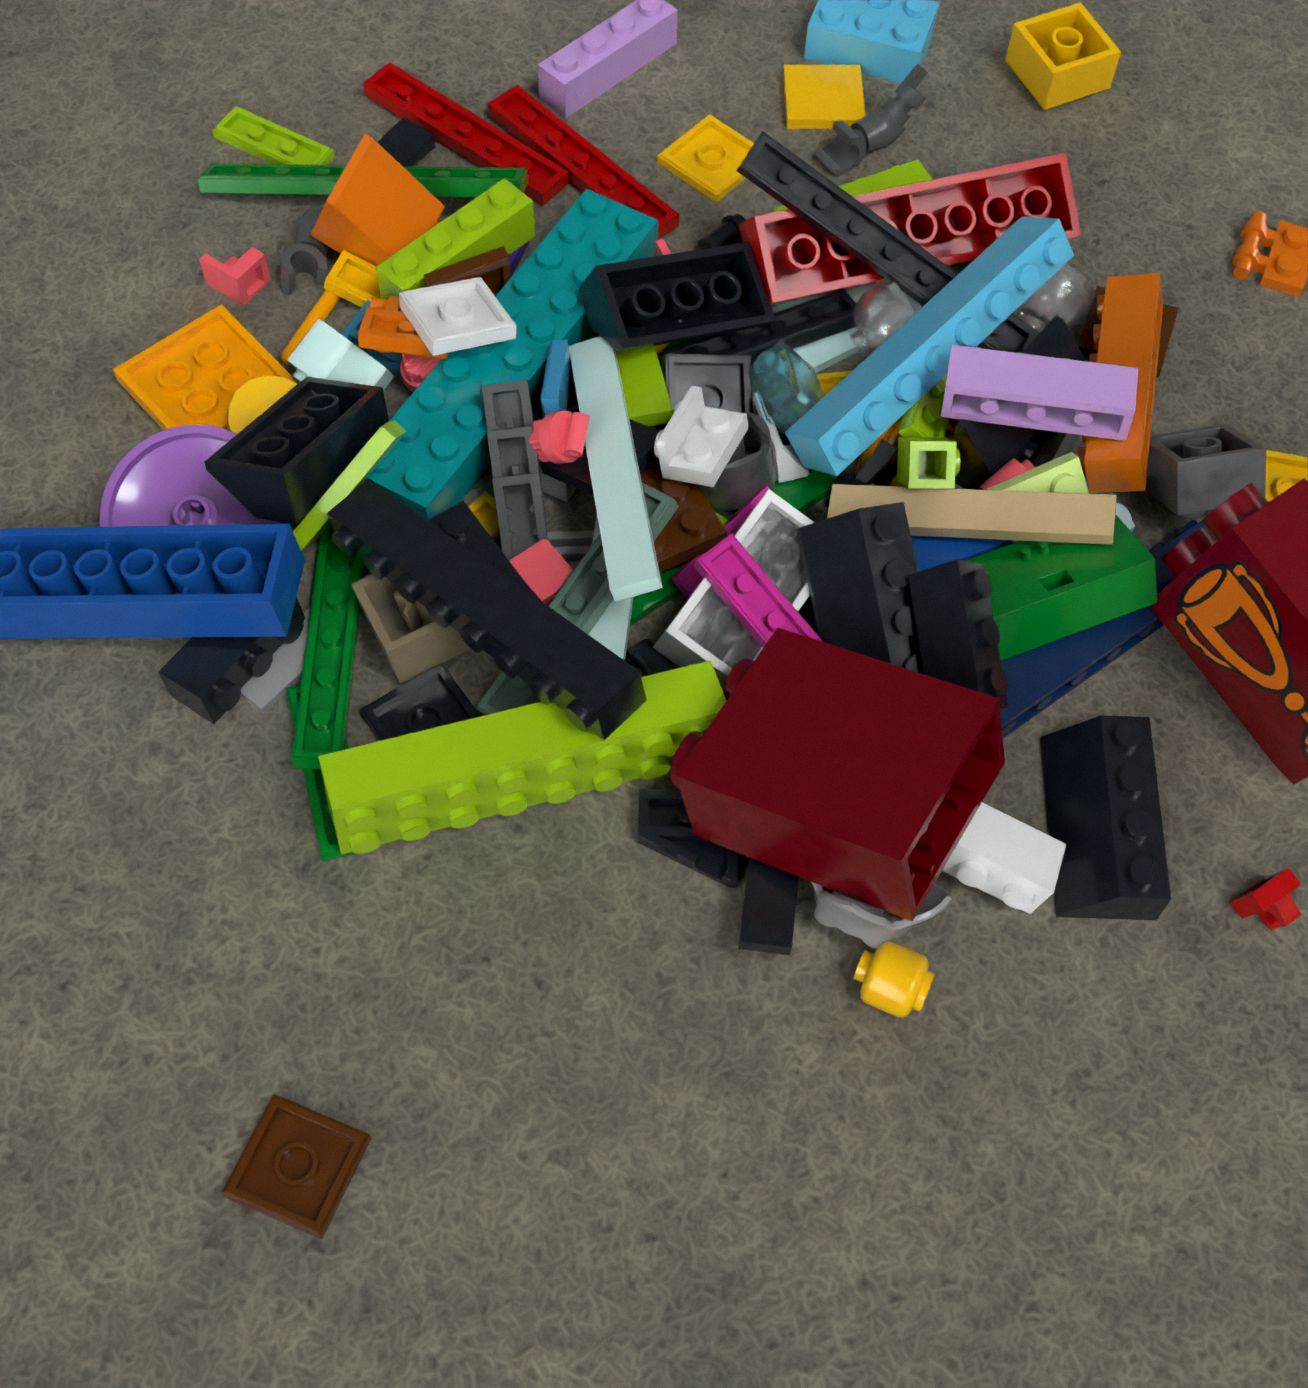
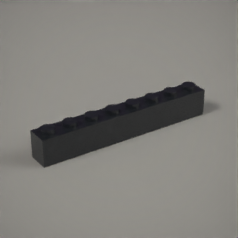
[327,478,647,741]

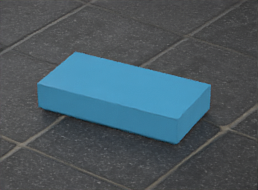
[540,340,572,418]

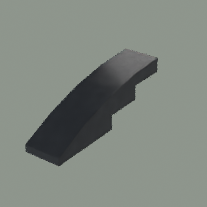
[738,857,799,955]

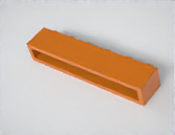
[1077,273,1163,493]

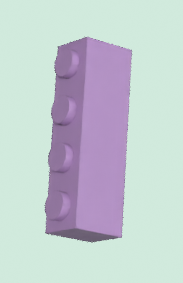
[538,0,678,118]
[941,345,1138,441]

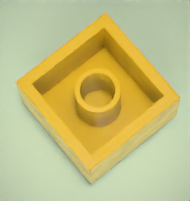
[1005,2,1121,110]

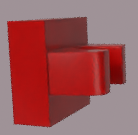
[1228,867,1301,931]

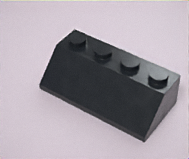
[578,242,776,352]
[953,315,1086,490]
[204,377,389,525]
[797,502,924,674]
[1041,715,1171,921]

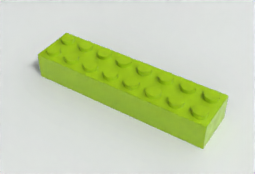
[318,660,726,855]

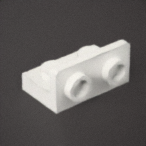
[654,385,749,487]

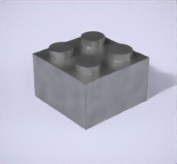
[1145,424,1266,518]

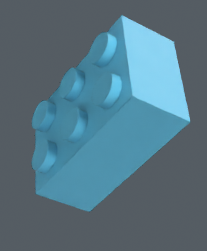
[804,0,940,83]

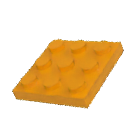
[113,304,298,430]

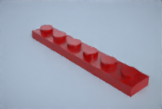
[363,62,569,206]
[488,84,679,240]

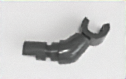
[813,63,928,176]
[279,204,329,296]

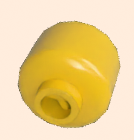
[853,941,935,1018]

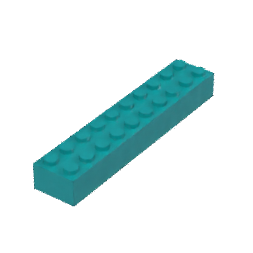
[366,189,659,520]

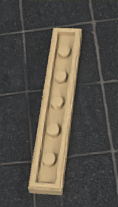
[827,484,1117,545]

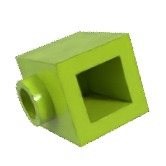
[897,437,960,489]

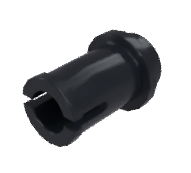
[698,214,746,250]
[627,639,680,676]

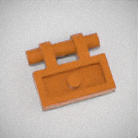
[1232,211,1308,297]
[358,295,449,359]

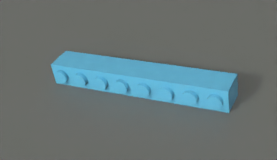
[785,216,1074,476]

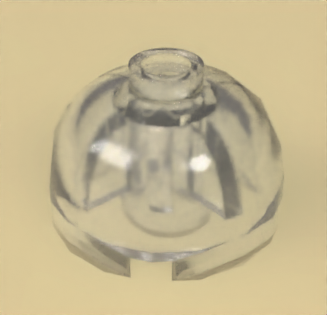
[1013,264,1096,333]
[850,277,915,357]

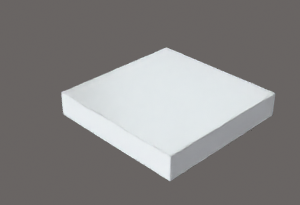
[399,277,517,356]

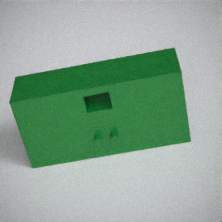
[966,515,1157,661]

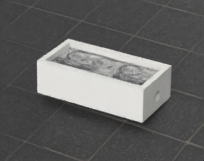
[653,489,814,690]

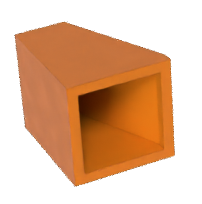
[310,133,445,266]

